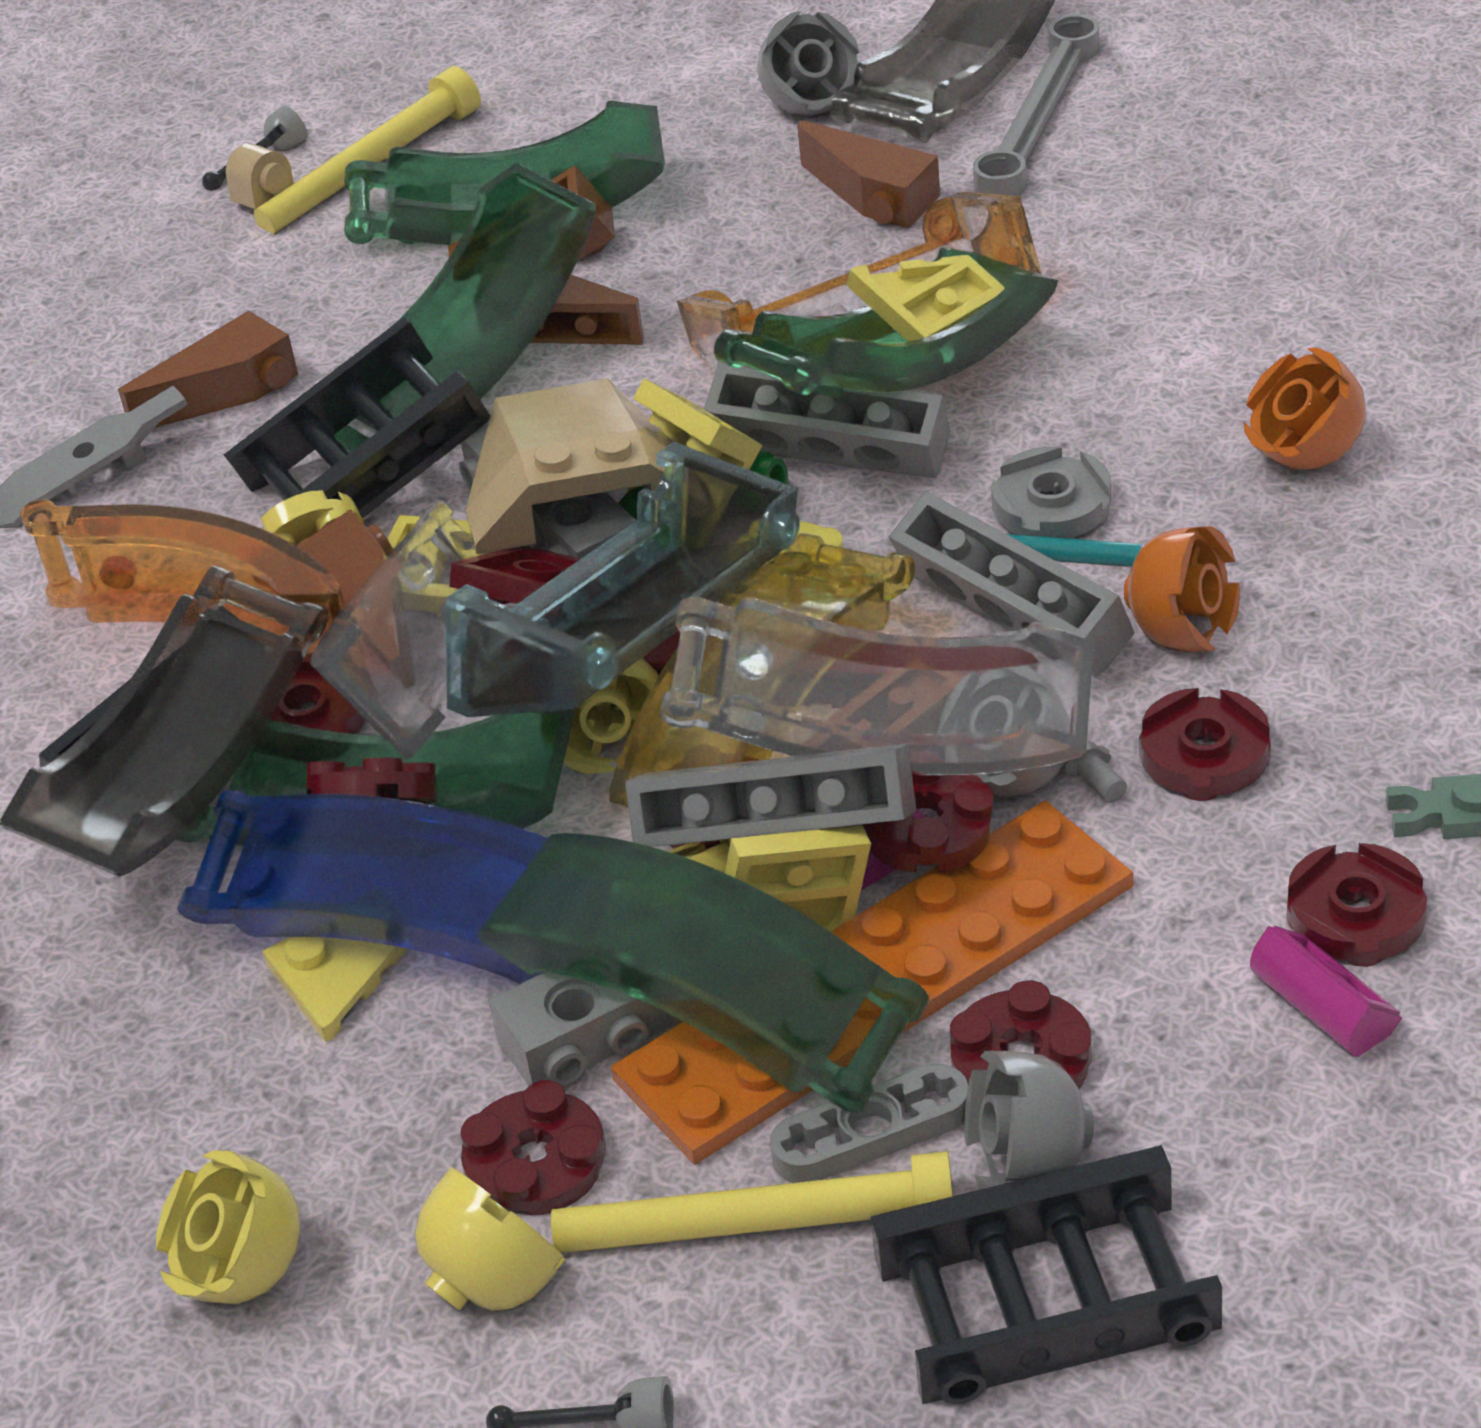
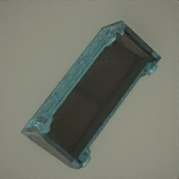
[446,442,800,718]

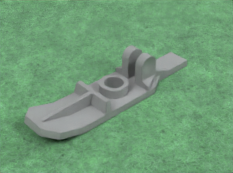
[0,386,188,528]

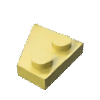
[846,255,1007,354]
[722,825,871,933]
[262,890,414,1042]

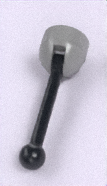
[202,106,308,191]
[486,1376,674,1428]

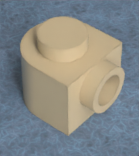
[226,143,294,210]

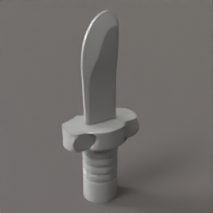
[1062,736,1127,803]

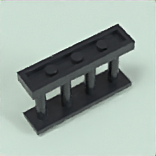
[223,316,491,519]
[870,1145,1223,1404]

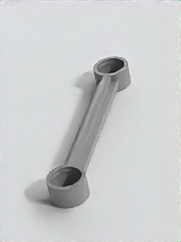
[973,14,1099,202]

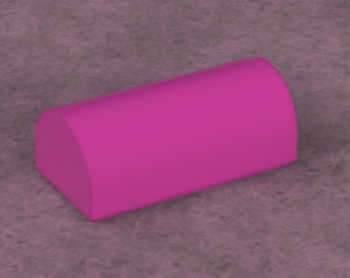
[1250,925,1403,1057]

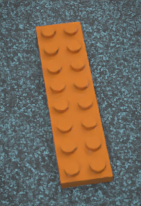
[610,800,1134,1165]

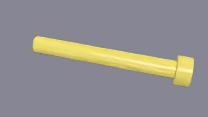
[254,66,481,234]
[551,1151,954,1253]

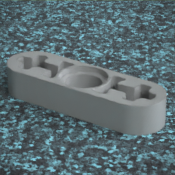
[770,1064,968,1183]

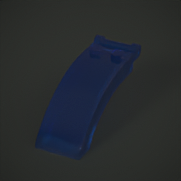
[177,790,618,984]

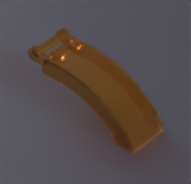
[20,499,361,677]

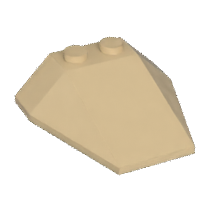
[466,378,713,554]

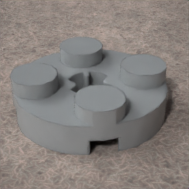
[991,446,1111,538]

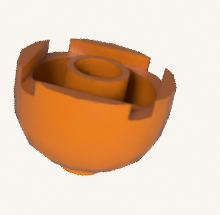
[1244,347,1366,470]
[1124,526,1240,652]

